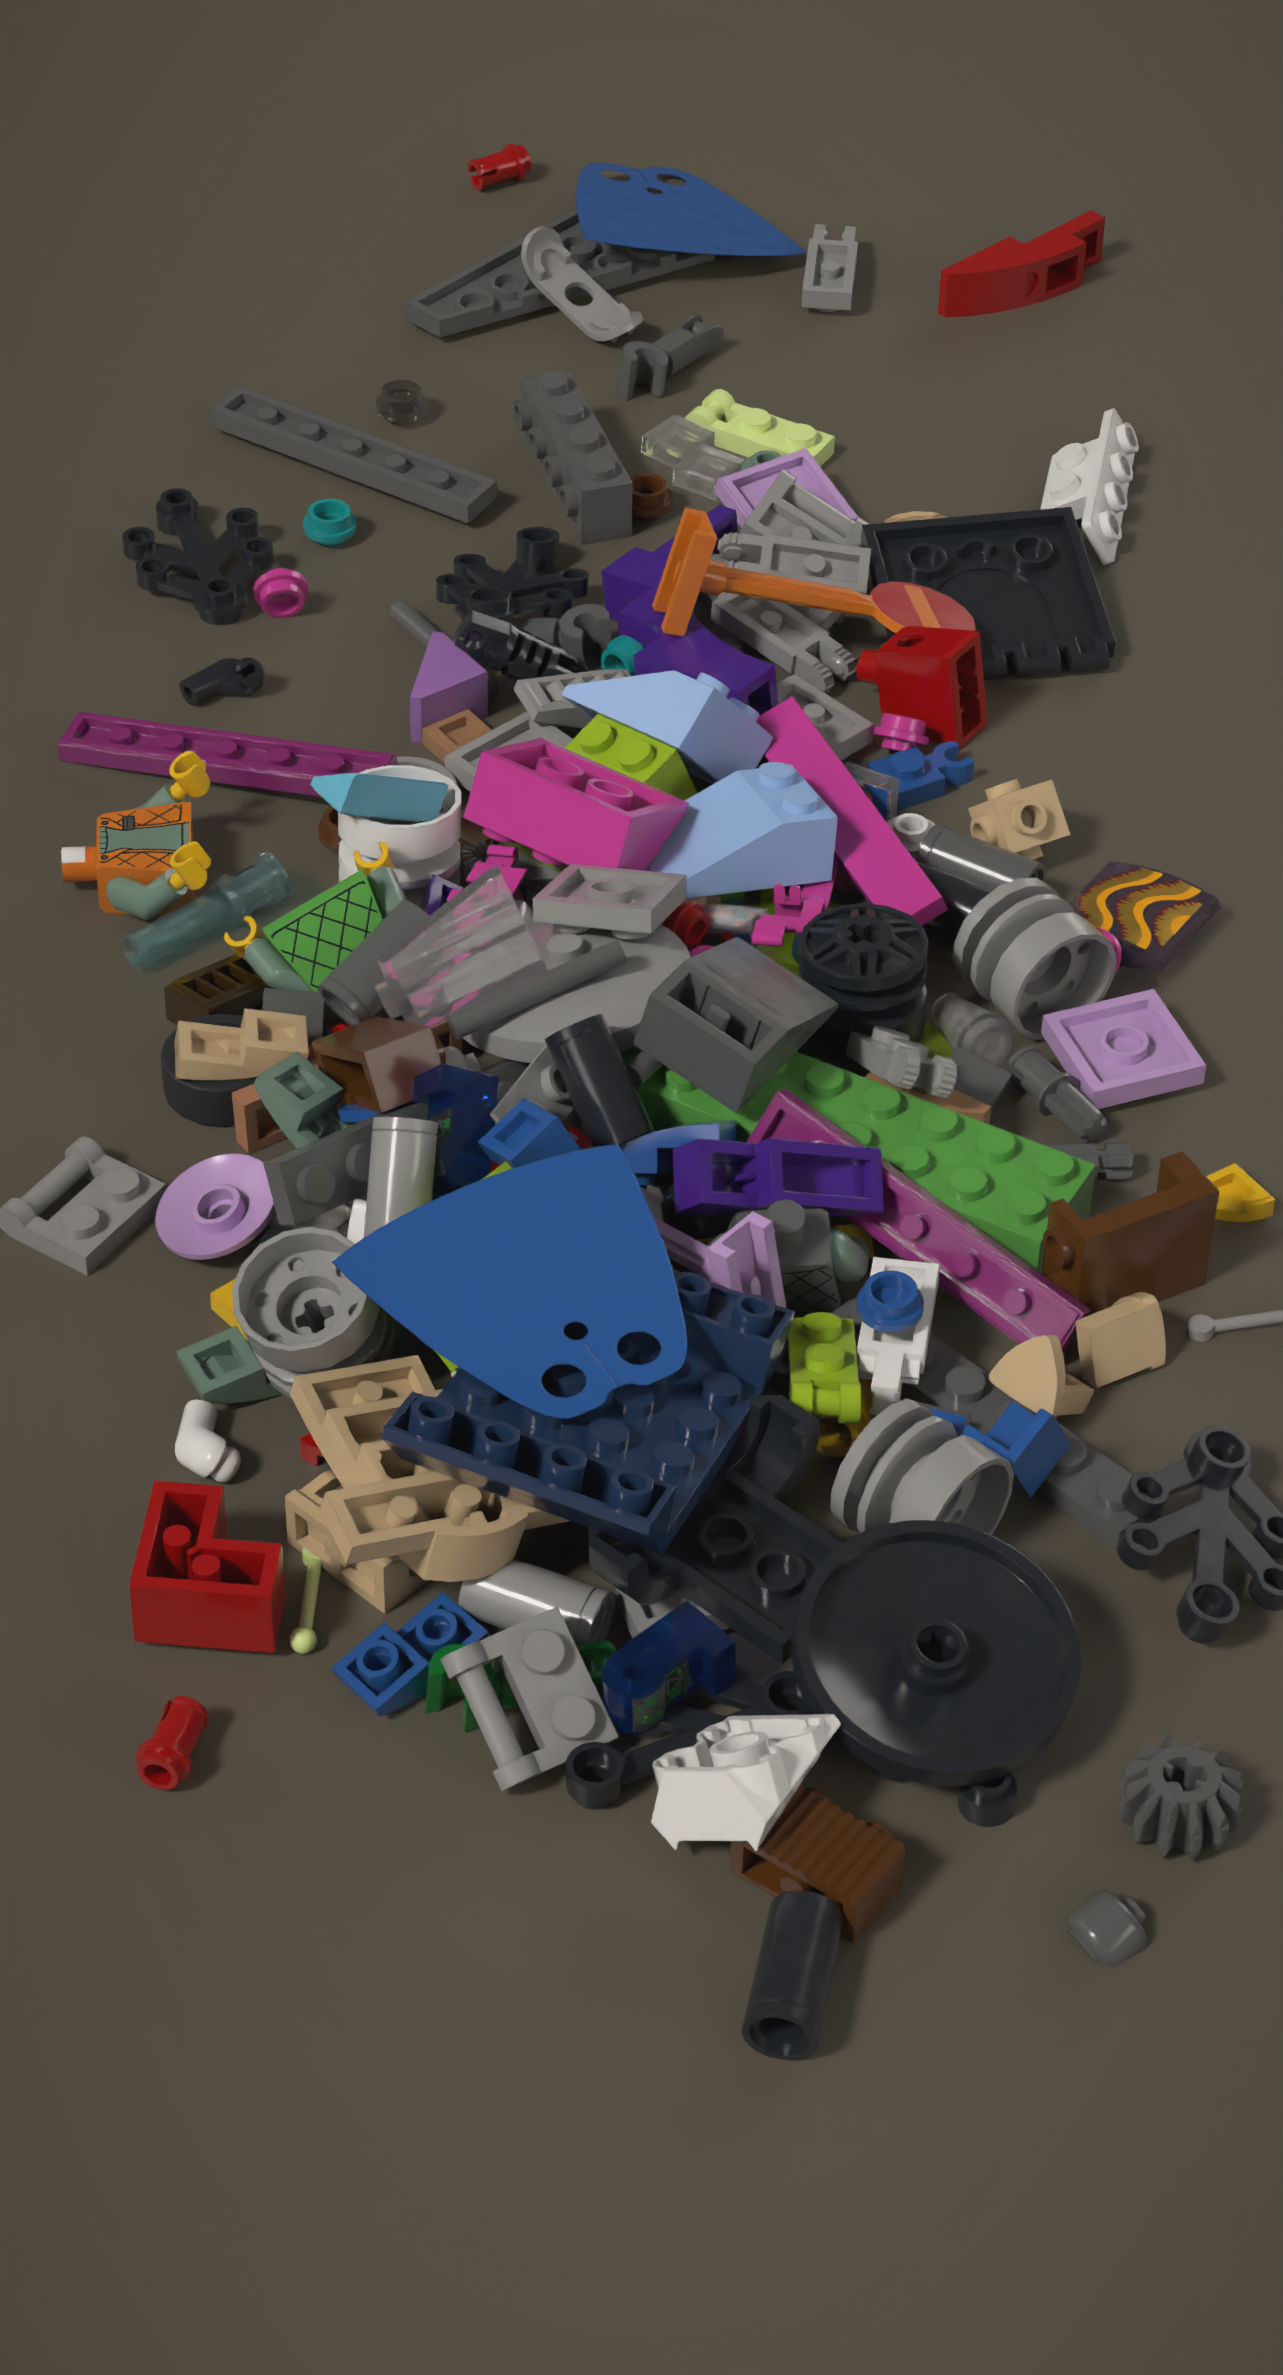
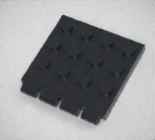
[860,507,1116,680]

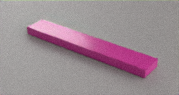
[756,696,948,925]

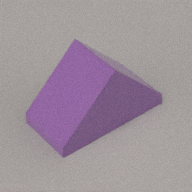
[410,632,488,744]

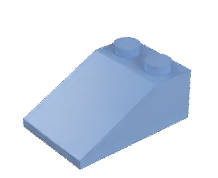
[561,670,774,785]
[646,762,838,899]

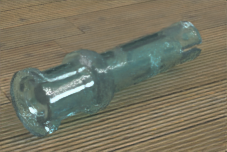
[121,851,292,971]

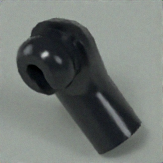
[179,657,265,706]

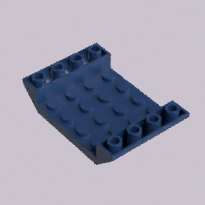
[382,1269,795,1555]

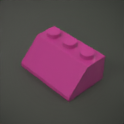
[463,738,689,871]

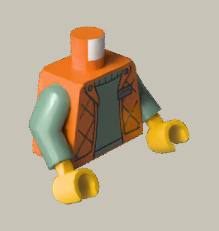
[61,751,211,920]

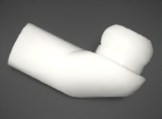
[175,1399,241,1482]

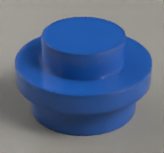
[857,1271,924,1332]

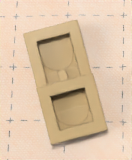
[174,1008,309,1080]

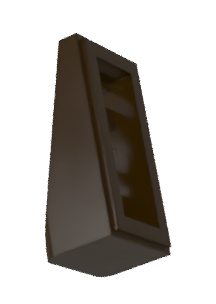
[164,954,273,1025]

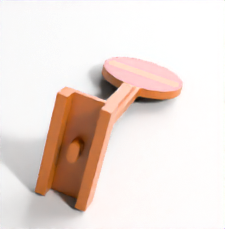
[652,508,976,636]

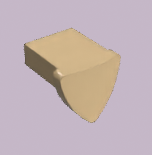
[1075,1292,1166,1388]
[989,1334,1095,1418]

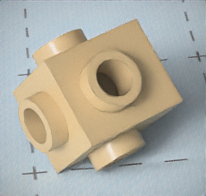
[968,779,1071,860]

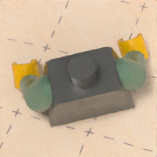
[690,1199,875,1318]

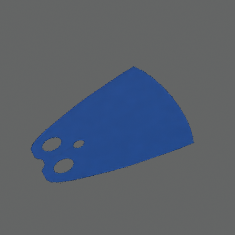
[575,163,807,256]
[332,1144,687,1419]

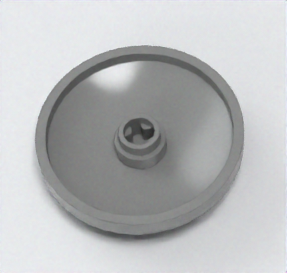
[445,916,690,1063]

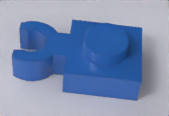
[866,741,974,812]

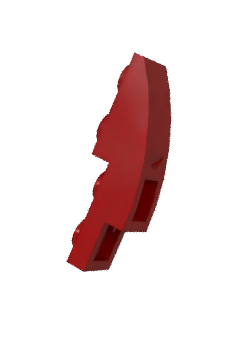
[938,210,1105,318]

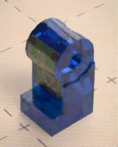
[413,1063,499,1196]
[602,1600,736,1734]

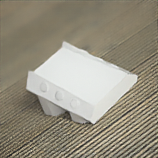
[651,1714,841,1851]

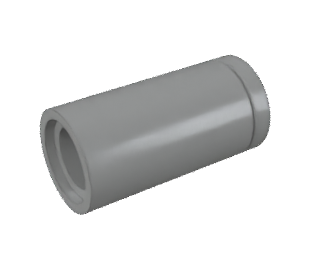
[364,1117,438,1238]
[458,1558,616,1646]

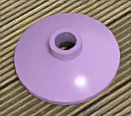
[155,1154,275,1260]

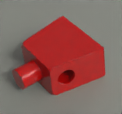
[856,626,988,750]

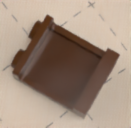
[1042,1151,1219,1315]

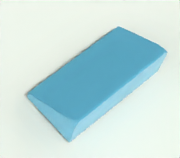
[310,773,448,822]

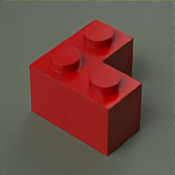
[129,1480,286,1653]

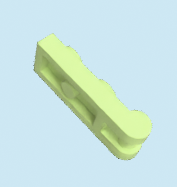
[684,389,835,467]

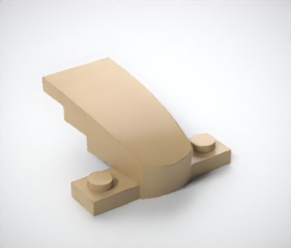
[290,1355,569,1582]

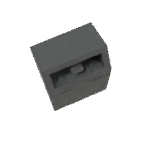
[633,937,839,1114]

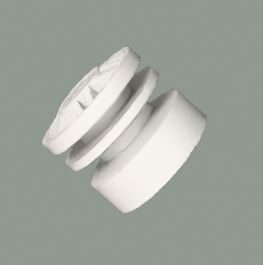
[338,765,461,908]

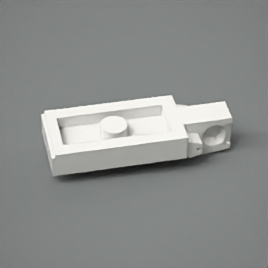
[857,1257,939,1415]

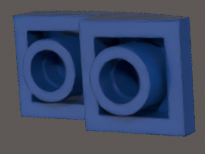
[619,1120,737,1185]
[331,1592,490,1717]

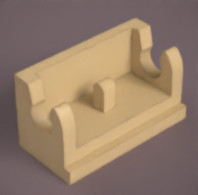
[285,1470,428,1614]

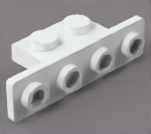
[1040,408,1139,565]

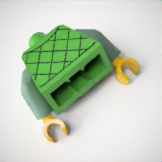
[224,841,407,1017]

